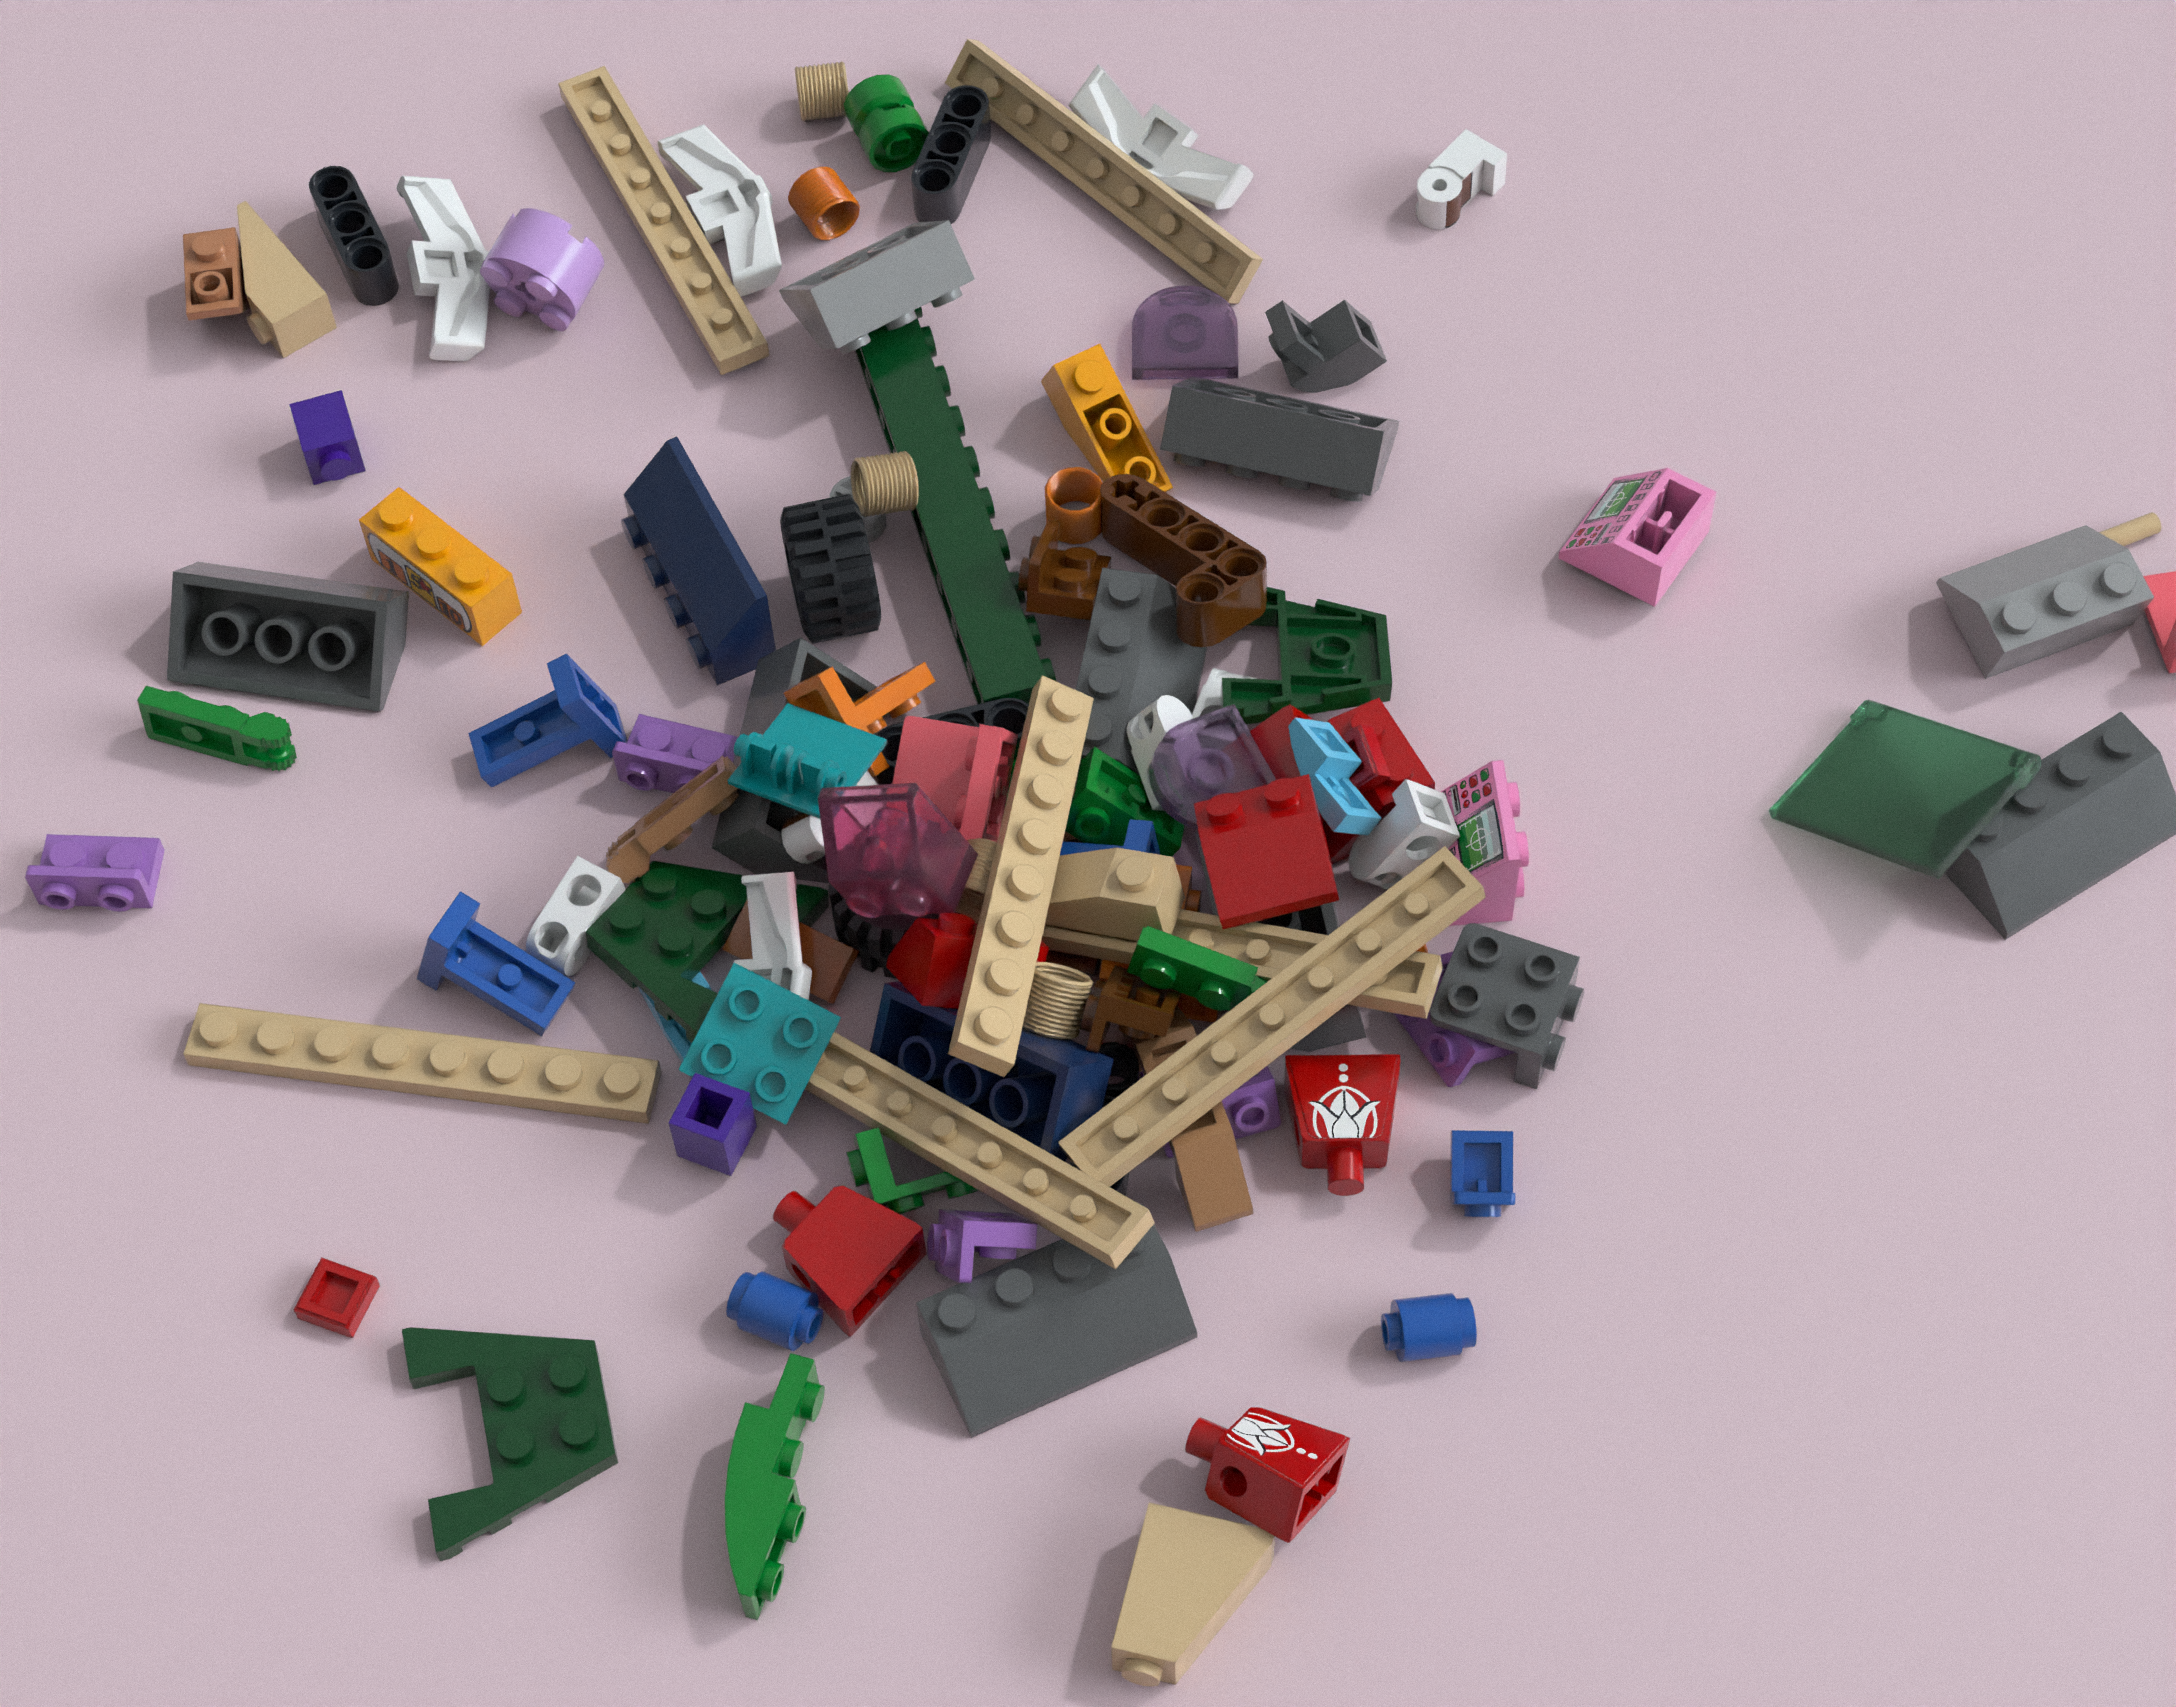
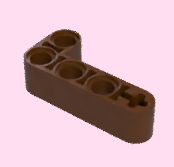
[1100,474,1267,648]

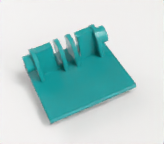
[727,703,887,822]
[678,963,842,1125]

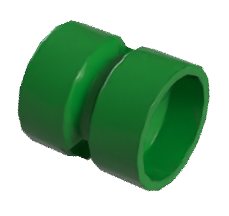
[844,74,929,172]

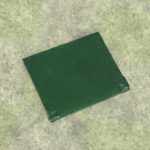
[1769,699,2042,879]

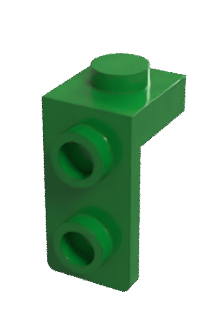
[846,1127,980,1214]

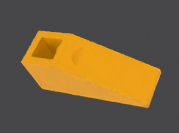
[1041,344,1173,492]

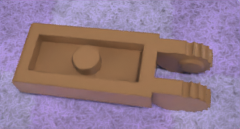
[606,756,739,884]

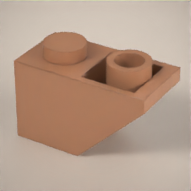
[183,227,250,321]

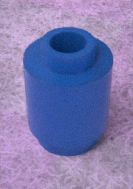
[726,1271,824,1351]
[1381,1293,1477,1362]

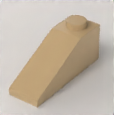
[237,201,337,358]
[1045,848,1185,941]

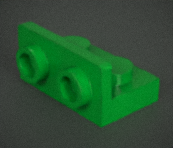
[1065,746,1186,857]

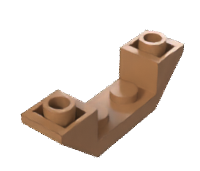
[1123,1007,1253,1232]

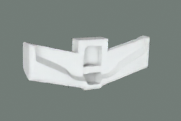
[1068,64,1254,210]
[657,124,782,297]
[396,176,490,361]
[734,872,812,1000]

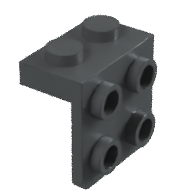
[1430,923,1584,1089]

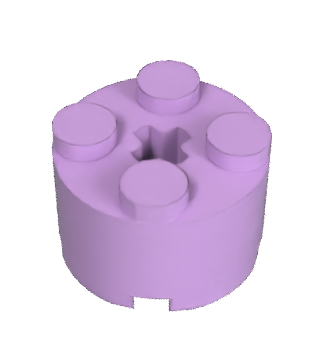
[480,208,604,331]

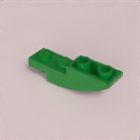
[725,1353,825,1620]

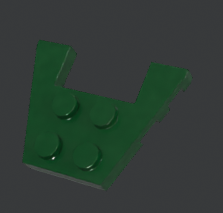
[1220,587,1392,728]
[586,861,829,1043]
[402,1327,619,1561]

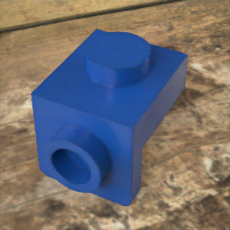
[1450,1130,1516,1217]

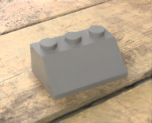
[779,220,975,354]
[1936,525,2154,679]

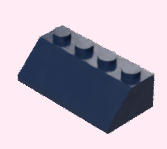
[621,437,776,686]
[870,981,1114,1162]

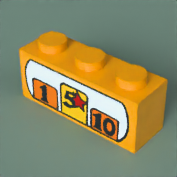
[359,487,522,646]

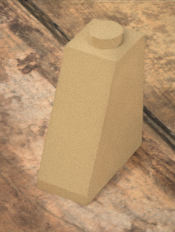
[1111,1502,1275,1687]

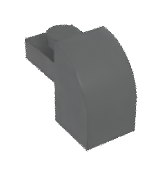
[1265,300,1387,393]

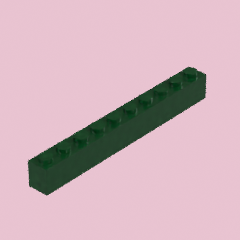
[854,307,1057,705]

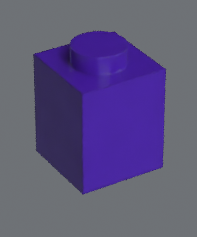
[289,390,366,485]
[668,1073,757,1176]

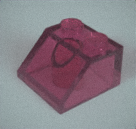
[818,783,978,918]

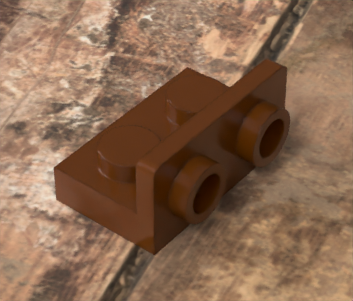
[1018,519,1112,620]
[1080,965,1181,1054]

